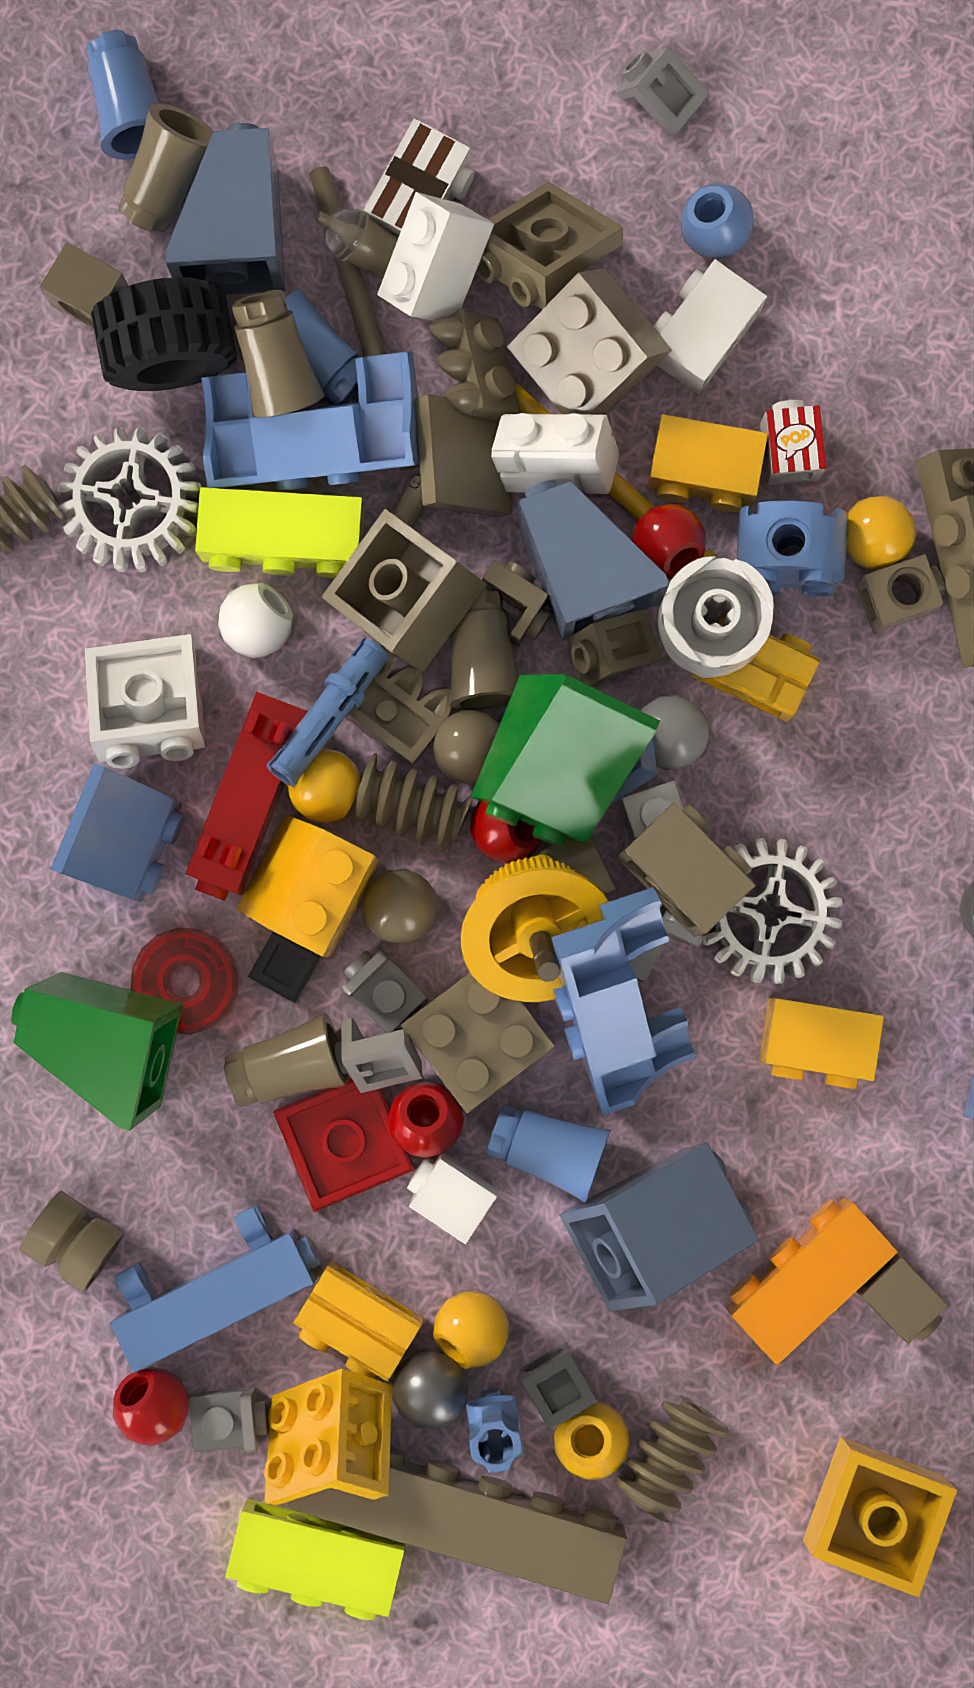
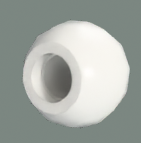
[218,583,293,658]

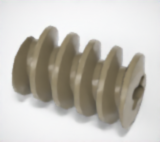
[0,465,68,553]
[355,753,474,853]
[614,1395,729,1523]

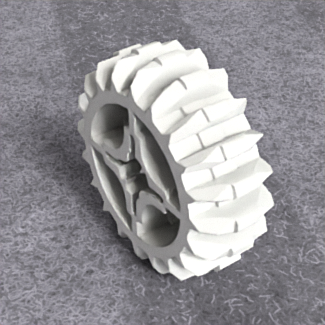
[58,427,202,572]
[702,838,843,984]

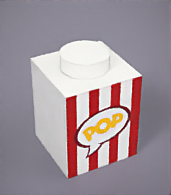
[760,400,827,486]

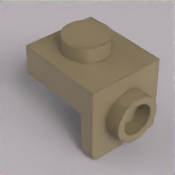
[482,560,551,647]

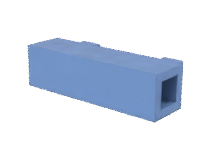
[110,1204,321,1373]

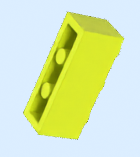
[195,487,365,579]
[225,1498,405,1620]

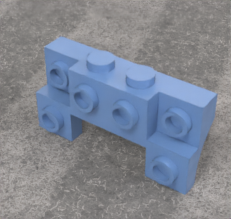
[202,351,420,491]
[551,887,696,1115]

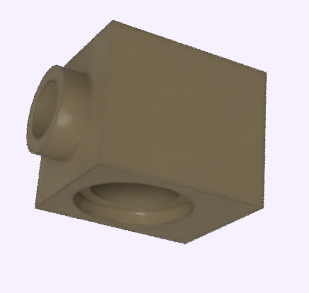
[40,242,128,328]
[856,554,946,634]
[856,1254,948,1344]

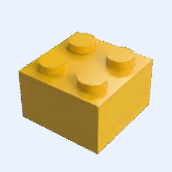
[803,1436,957,1598]

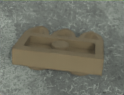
[428,309,521,422]
[345,645,451,768]

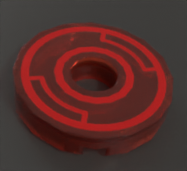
[130,927,239,1035]

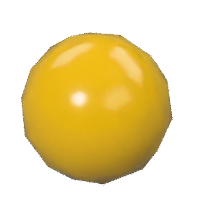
[846,495,917,570]
[287,748,362,823]
[433,1290,510,1369]
[553,1401,630,1480]

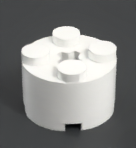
[657,556,774,678]

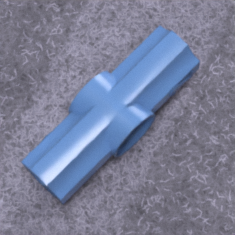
[466,1389,524,1473]

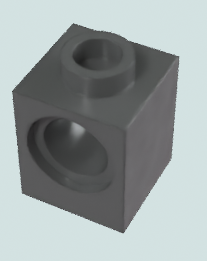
[520,1342,598,1430]

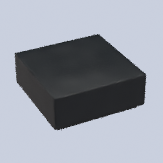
[248,931,322,1003]

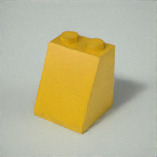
[236,814,381,959]

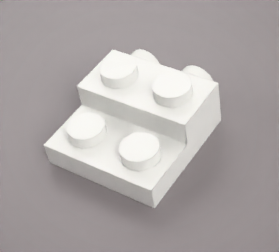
[85,634,206,769]

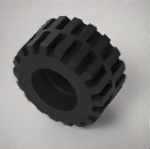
[91,277,237,391]

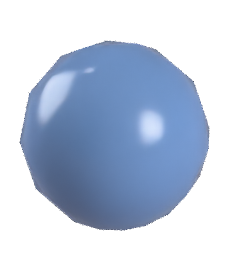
[680,182,754,260]

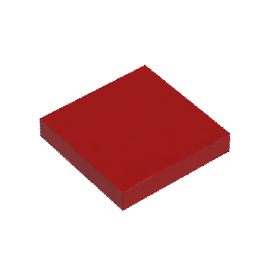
[273,1078,415,1212]

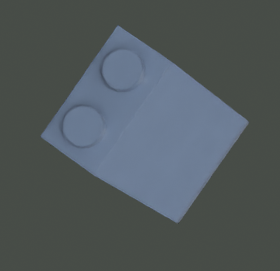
[165,123,285,295]
[517,480,669,641]
[559,1142,759,1312]

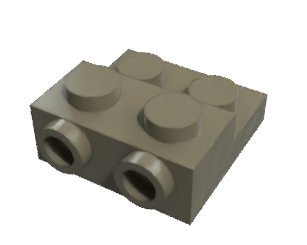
[476,182,623,310]

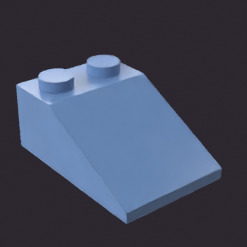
[51,763,185,902]

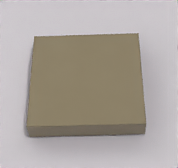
[415,394,512,517]

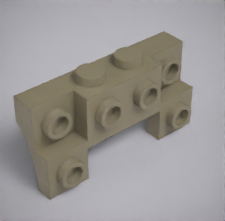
[915,448,974,668]

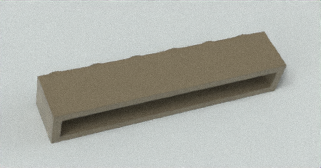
[287,1446,627,1605]

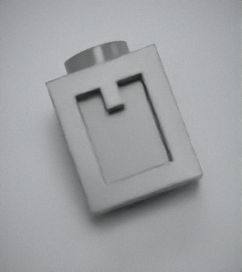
[615,47,710,135]
[342,950,427,1032]
[335,1018,423,1093]
[189,1387,269,1453]

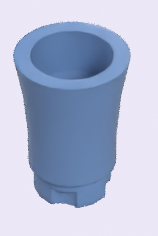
[86,30,160,160]
[285,289,359,405]
[486,1105,611,1203]

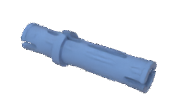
[266,638,390,787]

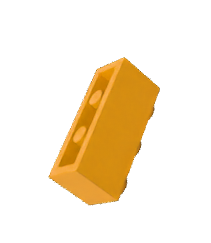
[726,1198,898,1365]

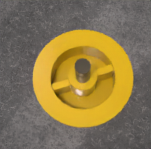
[461,855,610,1002]

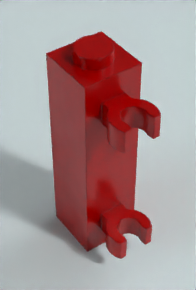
[185,691,308,901]

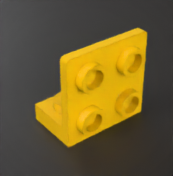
[264,1369,392,1506]

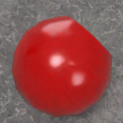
[631,503,707,580]
[470,801,541,864]
[387,1081,464,1158]
[113,1367,189,1447]

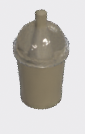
[315,208,398,279]

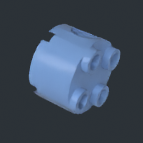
[737,501,848,597]

